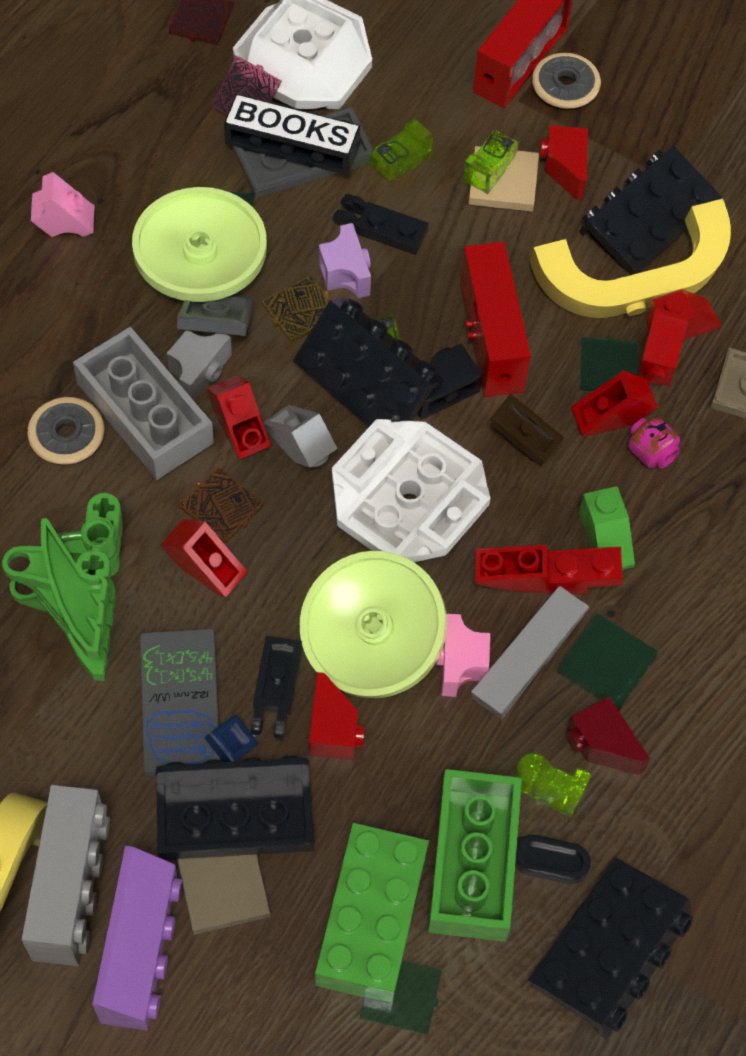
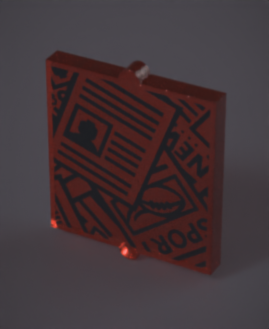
[168,0,234,45]

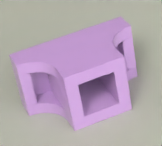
[318,223,371,298]

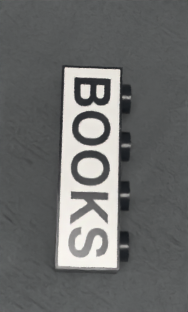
[224,94,360,175]

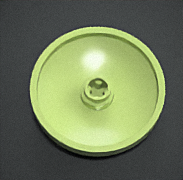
[132,187,267,302]
[300,551,447,698]

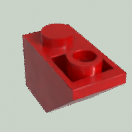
[206,375,271,459]

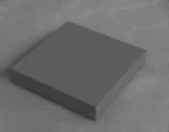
[177,295,254,336]

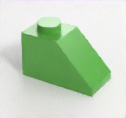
[578,486,635,570]

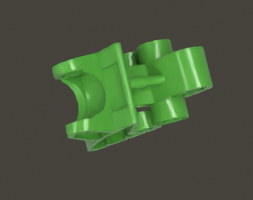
[2,493,123,681]

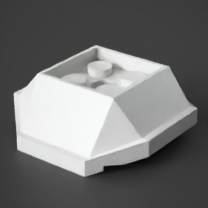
[233,0,372,109]
[332,419,490,562]

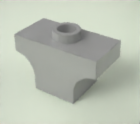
[167,330,232,401]

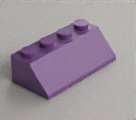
[92,846,183,1031]

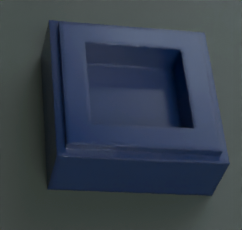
[205,714,259,762]

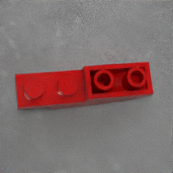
[475,545,623,594]

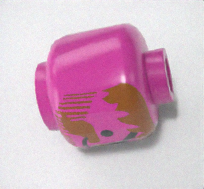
[629,417,681,469]

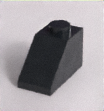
[418,344,483,420]

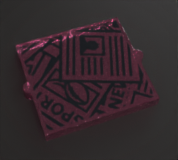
[211,56,282,114]

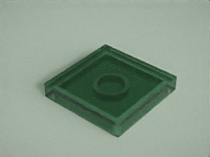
[557,613,659,712]

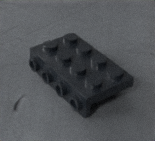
[579,145,722,275]
[293,298,444,427]
[155,755,314,860]
[529,858,693,1039]

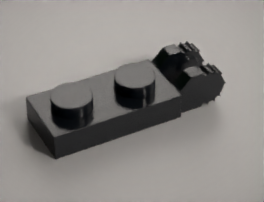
[332,194,429,255]
[251,636,302,741]

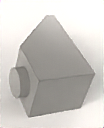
[263,405,338,468]

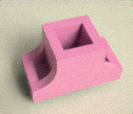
[31,172,95,237]
[436,614,490,697]

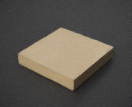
[469,146,539,212]

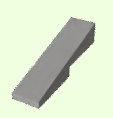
[471,586,589,720]

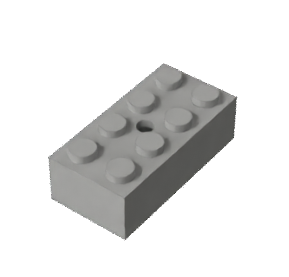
[73,326,214,480]
[22,785,110,966]

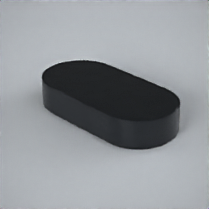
[515,835,591,884]

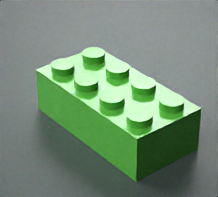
[428,769,522,942]
[315,823,429,1004]

